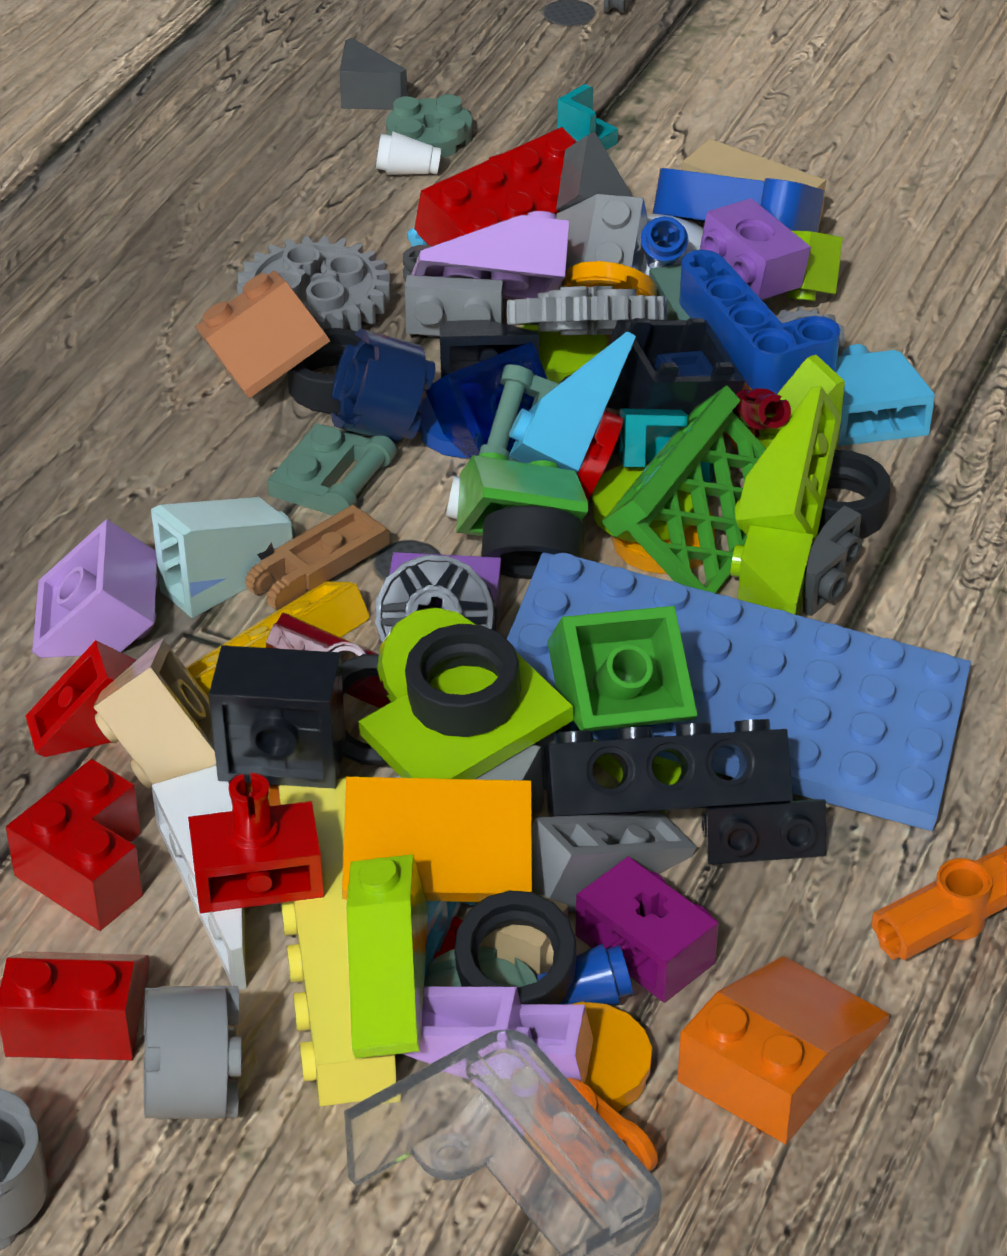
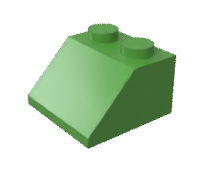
[456,452,588,536]
[547,606,698,731]

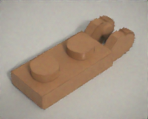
[245,504,390,611]

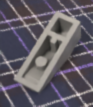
[531,812,697,912]

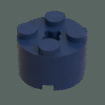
[331,329,436,442]

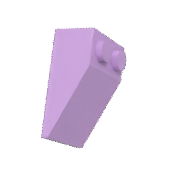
[411,211,569,299]

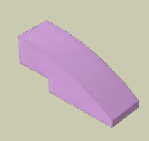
[402,987,593,1088]

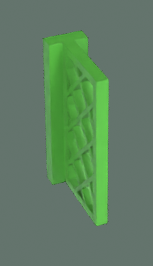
[602,385,766,593]

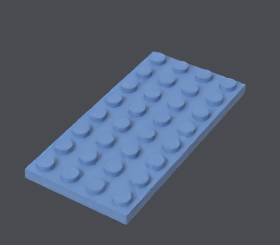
[507,552,971,832]

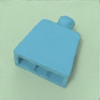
[836,344,935,446]

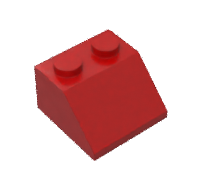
[0,951,150,1061]

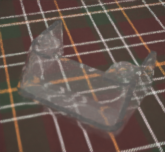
[344,1029,662,1256]

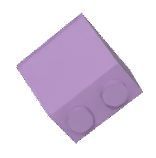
[32,519,158,658]

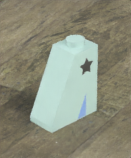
[151,497,295,618]

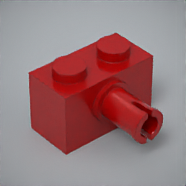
[188,773,324,913]

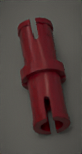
[732,388,791,430]

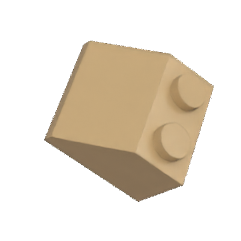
[93,638,216,789]

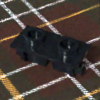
[701,799,826,865]

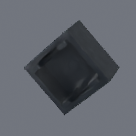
[609,318,745,416]
[209,645,346,789]

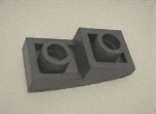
[803,505,862,616]

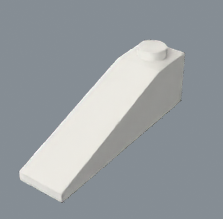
[152,766,247,990]

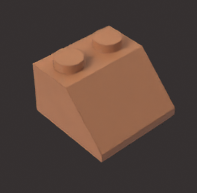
[195,270,330,399]

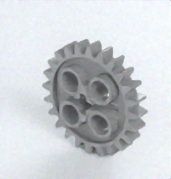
[237,236,390,331]
[507,286,667,335]

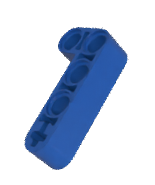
[652,168,825,232]
[679,250,840,394]

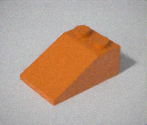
[677,956,890,1145]

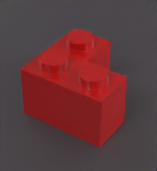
[5,759,143,931]

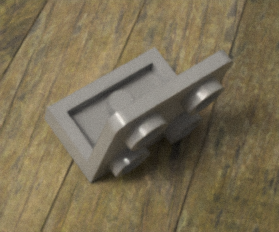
[405,275,507,337]

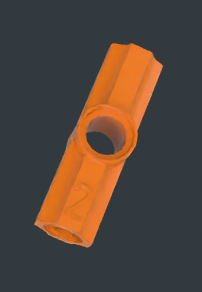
[872,845,1007,960]

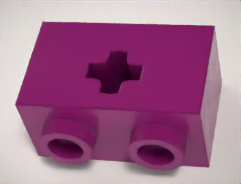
[575,856,719,1003]

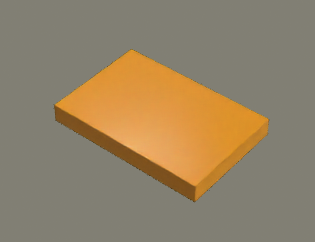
[342,777,532,902]

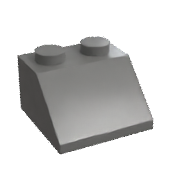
[556,194,648,290]

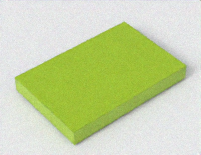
[358,651,574,779]

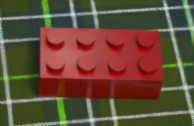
[414,127,577,246]

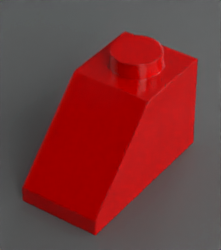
[25,640,136,757]

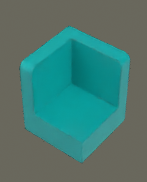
[557,84,618,150]
[618,409,688,467]

